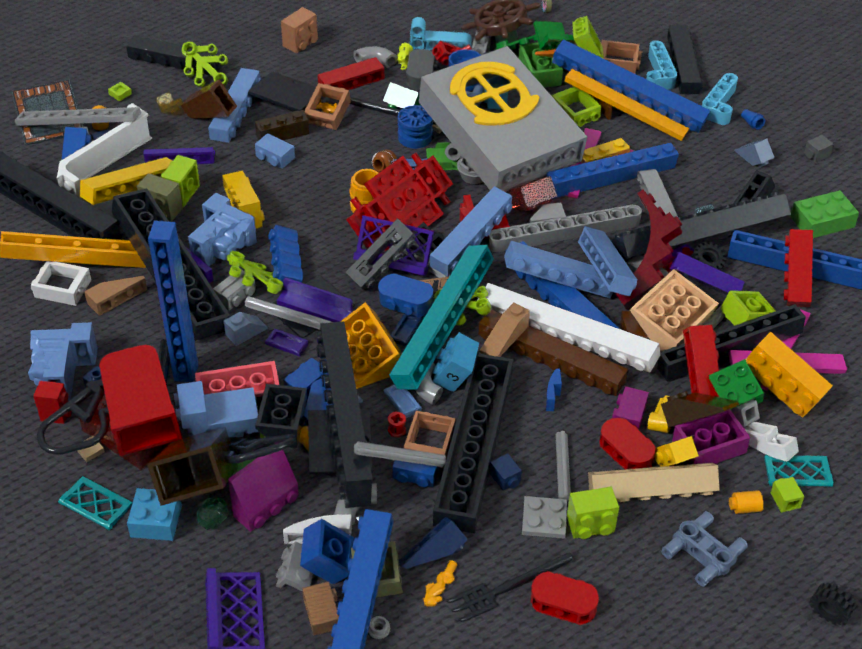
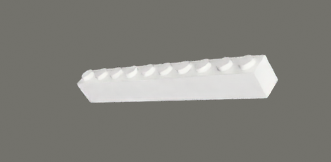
[477,283,661,373]

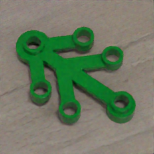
[495,35,538,50]

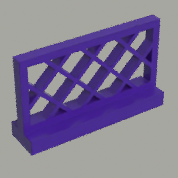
[353,215,434,275]
[205,568,265,649]

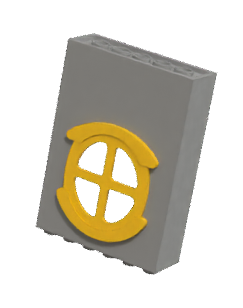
[419,46,587,192]

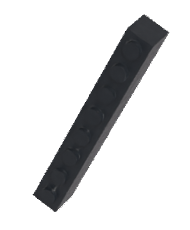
[657,304,806,381]

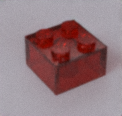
[506,176,557,212]

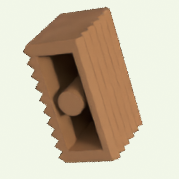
[302,581,339,635]

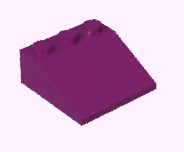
[228,443,299,532]

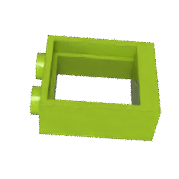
[572,16,604,59]
[552,87,601,127]

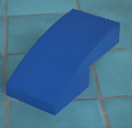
[546,369,562,411]

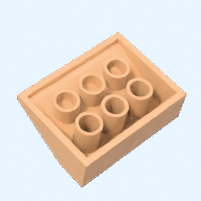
[630,269,719,351]

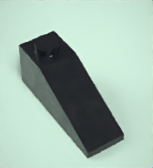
[733,170,775,204]

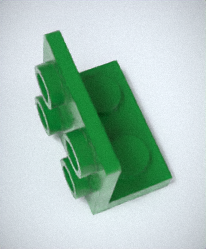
[533,21,575,50]
[709,359,764,410]

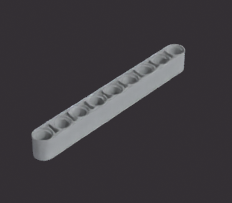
[488,205,642,252]

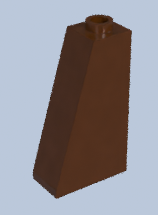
[181,80,237,118]

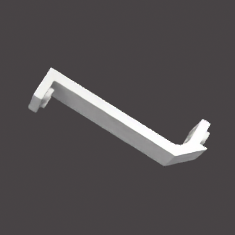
[57,103,152,200]

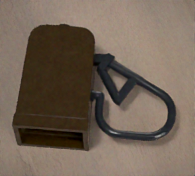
[147,427,297,506]

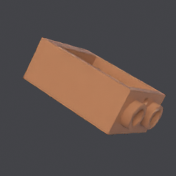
[601,40,642,74]
[304,83,351,130]
[404,411,456,468]

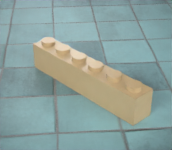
[588,463,719,502]

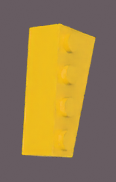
[222,170,265,229]

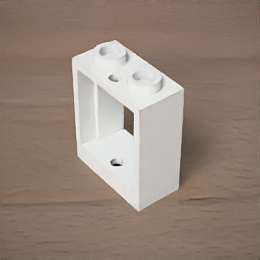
[31,261,91,306]

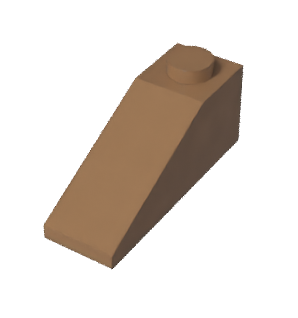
[84,276,147,316]
[480,302,530,357]

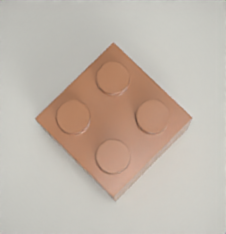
[281,7,318,53]

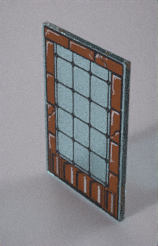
[11,79,84,146]

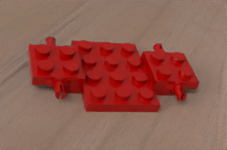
[346,152,453,251]

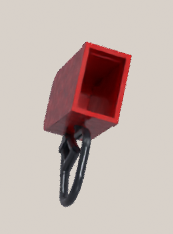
[37,345,182,456]

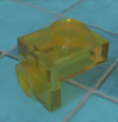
[155,92,183,113]

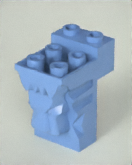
[188,193,257,266]
[28,322,98,401]
[174,381,259,438]

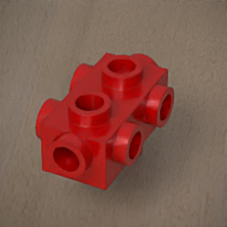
[432,41,472,65]

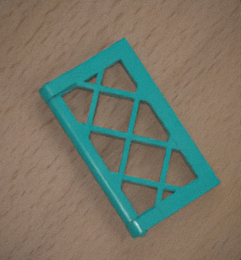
[764,455,833,487]
[58,476,133,530]

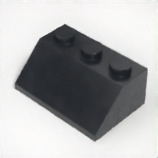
[255,384,307,448]

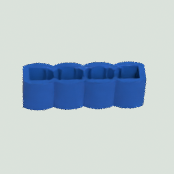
[268,225,303,286]

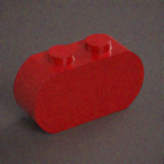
[599,418,655,469]
[531,572,599,625]

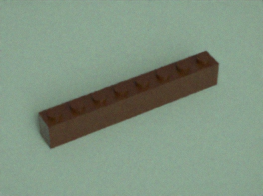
[478,309,628,396]

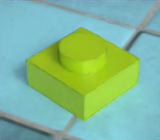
[108,82,132,101]

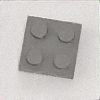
[522,496,567,538]

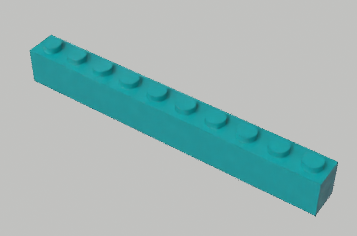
[389,245,494,390]

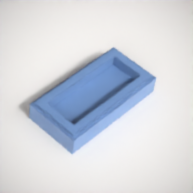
[384,385,422,418]

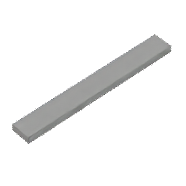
[14,107,141,126]

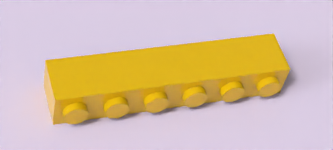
[80,157,172,205]

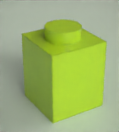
[770,477,804,513]

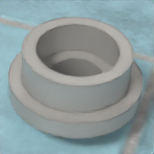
[368,616,390,639]

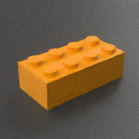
[745,332,833,417]

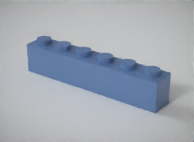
[208,68,262,143]
[430,186,513,277]
[578,226,637,296]
[504,241,613,298]

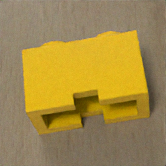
[654,436,698,467]

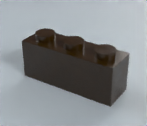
[255,110,309,141]

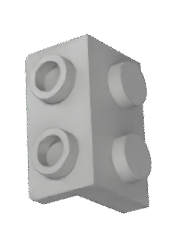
[276,541,313,591]

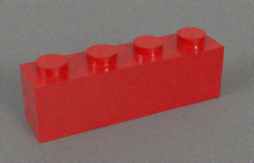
[318,57,385,90]
[783,229,813,307]
[683,325,720,397]

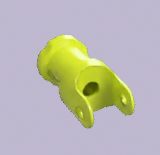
[397,43,413,70]

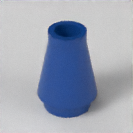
[741,109,765,130]

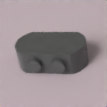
[406,49,438,90]

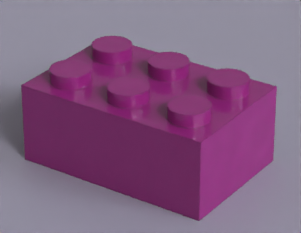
[672,409,750,465]

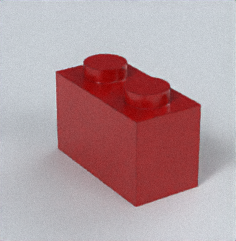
[33,381,72,424]

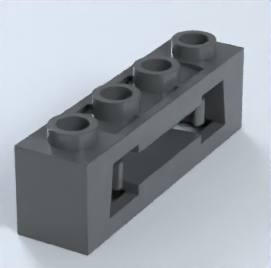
[346,219,416,290]

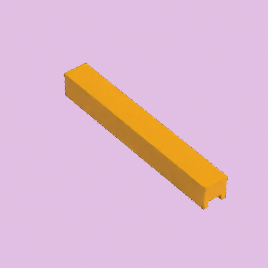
[0,231,147,268]

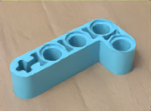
[410,17,472,50]
[646,41,677,90]
[702,73,738,125]

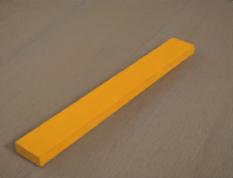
[564,69,689,141]

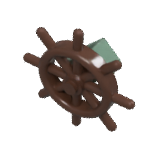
[461,0,540,43]

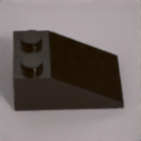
[661,391,739,427]

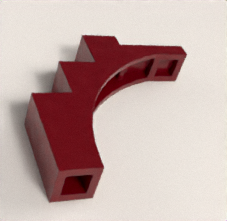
[615,189,683,310]

